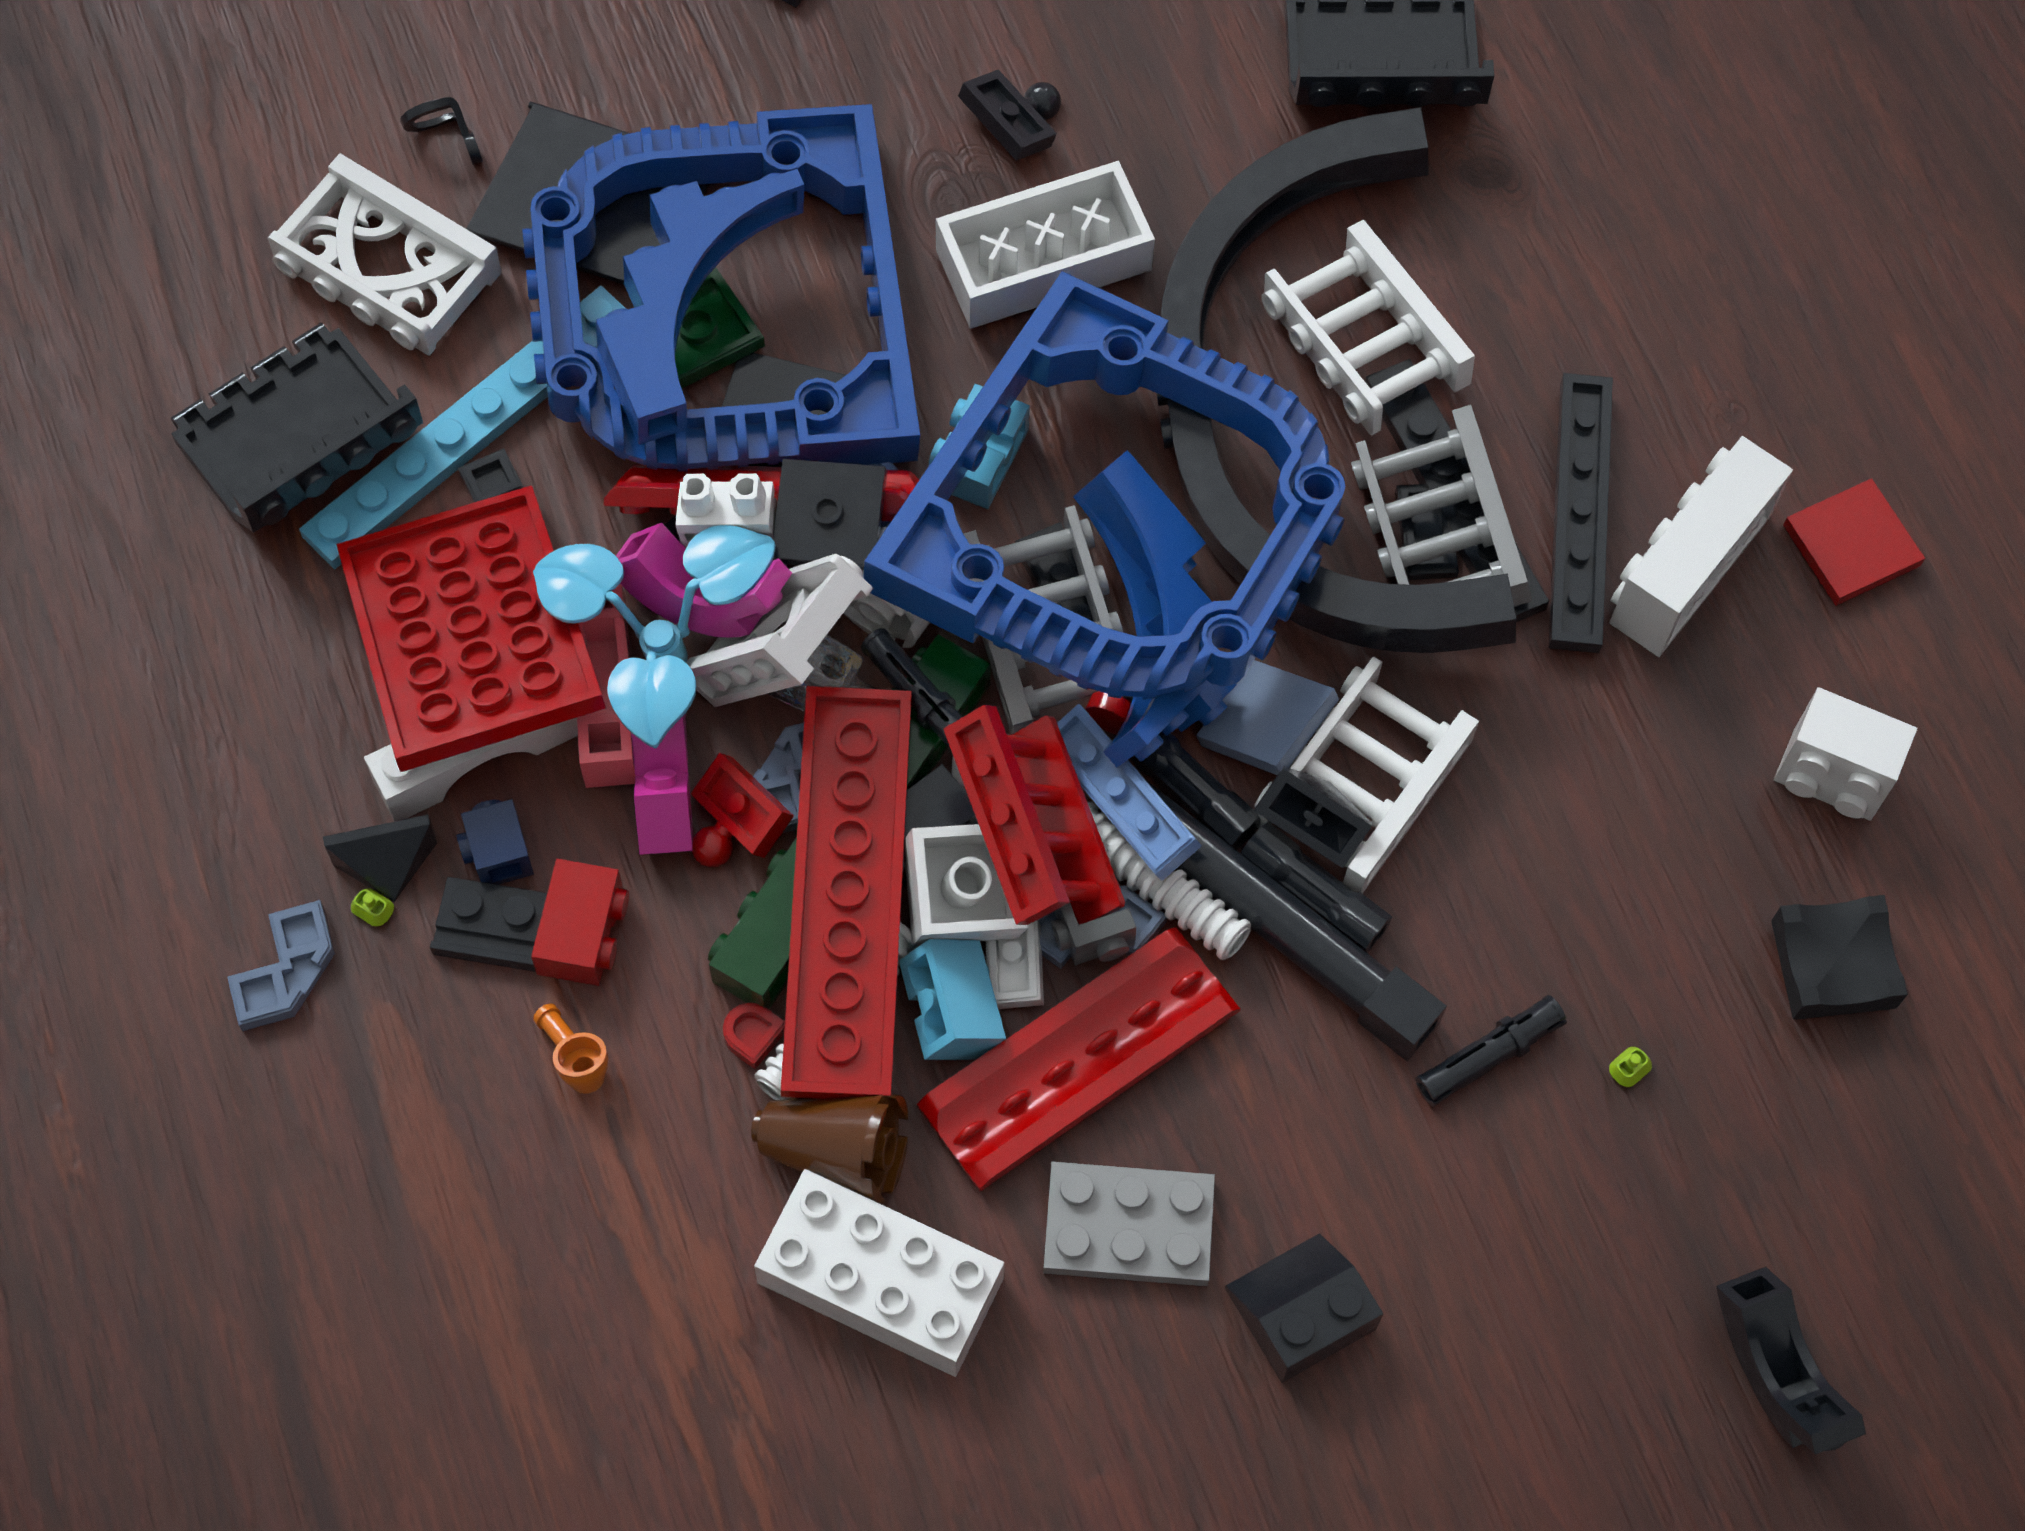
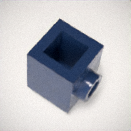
[456,799,534,885]

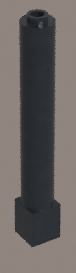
[1145,779,1447,1062]

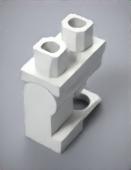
[675,474,787,566]

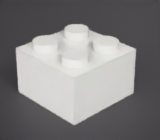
[1773,687,1917,821]
[904,824,1029,946]

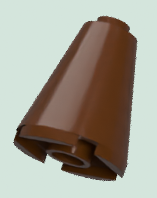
[751,1094,908,1204]

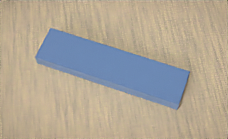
[1057,704,1202,881]

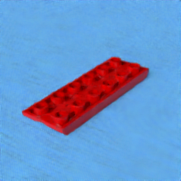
[604,463,919,521]
[917,927,1241,1192]

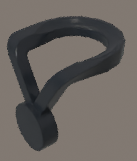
[400,97,483,165]

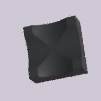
[1771,895,1908,1020]

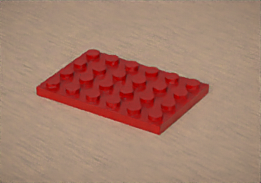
[336,485,606,772]

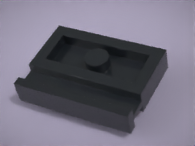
[430,877,547,972]

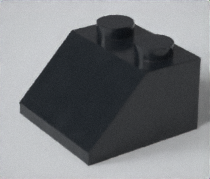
[1225,1233,1384,1383]

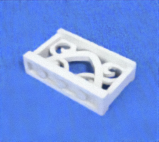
[268,153,502,356]
[686,554,873,707]

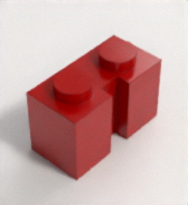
[531,858,629,986]

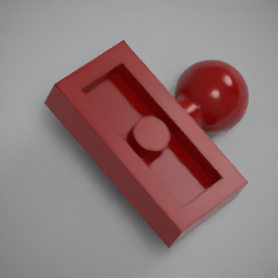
[691,752,794,868]

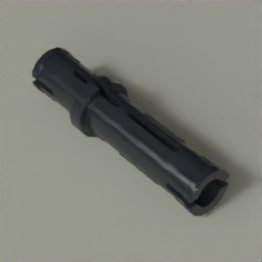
[861,628,963,752]
[1415,995,1567,1107]

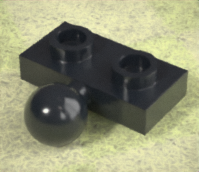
[958,69,1061,161]

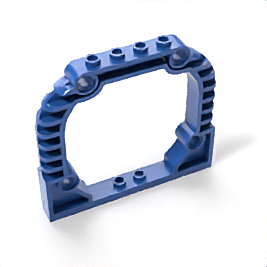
[522,104,920,472]
[864,271,1345,700]

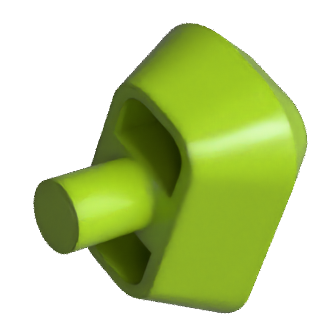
[351,888,394,927]
[1609,1047,1652,1087]

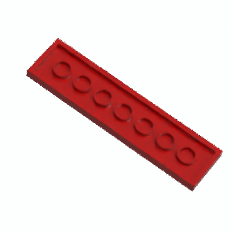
[781,686,912,1099]

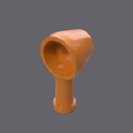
[533,1003,608,1094]

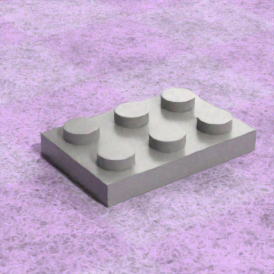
[1043,1162,1215,1286]

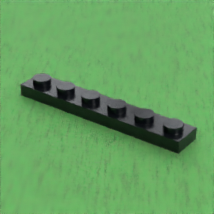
[1365,359,1549,622]
[1548,373,1613,653]

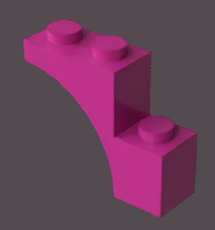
[631,713,693,855]

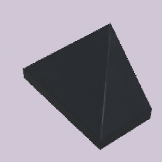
[1254,766,1373,868]
[323,814,437,902]

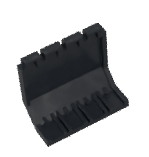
[1284,0,1495,107]
[171,323,423,533]

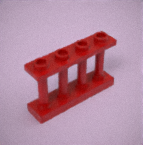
[943,705,1125,925]

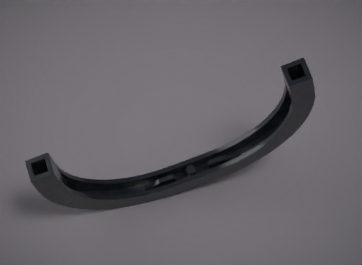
[1157,108,1516,653]

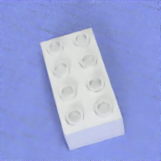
[936,161,1155,329]
[1609,436,1793,657]
[754,1169,1005,1377]

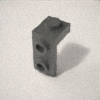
[1051,903,1137,965]

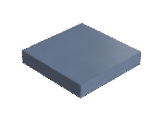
[1196,660,1339,775]

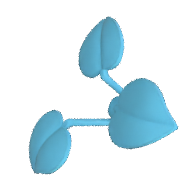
[533,525,776,748]

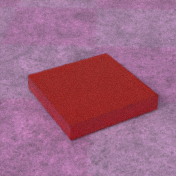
[1783,478,1925,606]

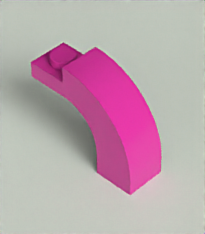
[616,523,792,638]

